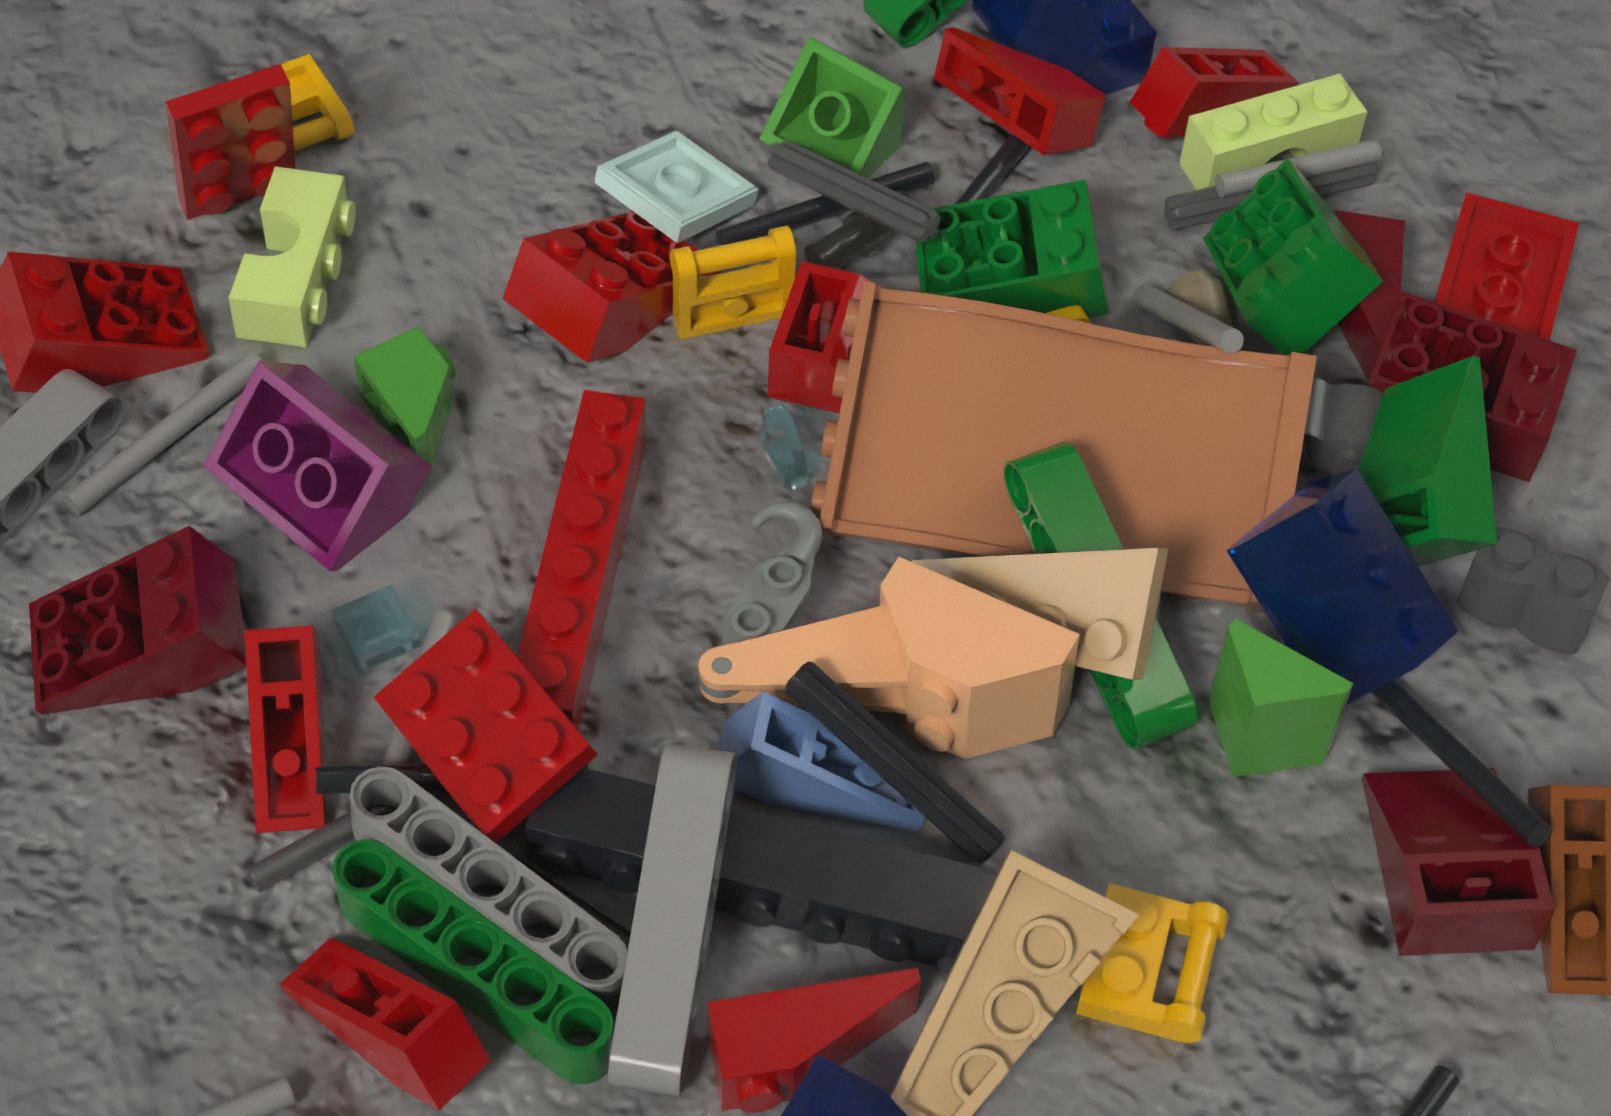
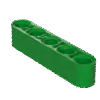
[1003,441,1197,750]
[332,839,614,1085]

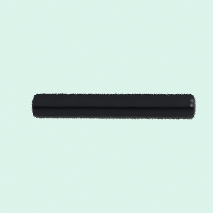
[785,661,1005,864]

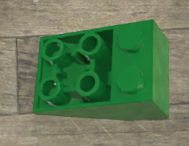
[1203,158,1383,356]
[916,179,1109,317]
[1346,356,1497,570]

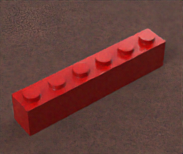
[517,390,646,731]

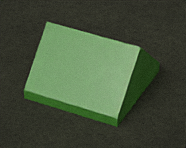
[759,37,906,178]
[1208,618,1353,777]

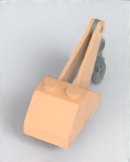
[698,501,1080,759]

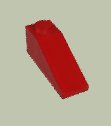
[933,27,1106,156]
[1129,47,1299,139]
[244,625,326,834]
[280,937,491,1111]
[707,968,921,1113]

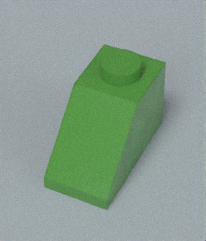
[354,326,456,465]

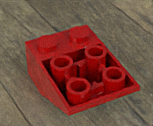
[502,211,721,363]
[0,251,210,393]
[767,261,882,414]

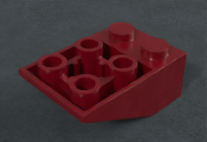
[1369,291,1577,482]
[29,525,246,715]
[1362,768,1555,956]

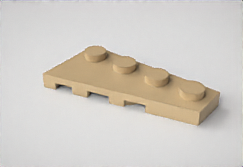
[912,548,1169,680]
[883,850,1140,1116]

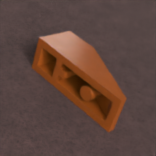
[1528,785,1611,995]

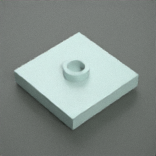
[594,131,759,243]

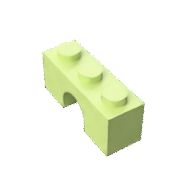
[1179,74,1367,190]
[228,166,356,347]

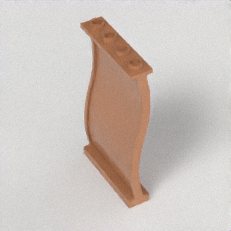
[810,281,1317,614]

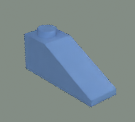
[717,691,925,832]

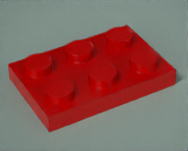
[165,64,296,220]
[1434,192,1579,341]
[374,609,598,843]

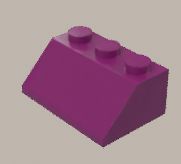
[203,361,433,571]

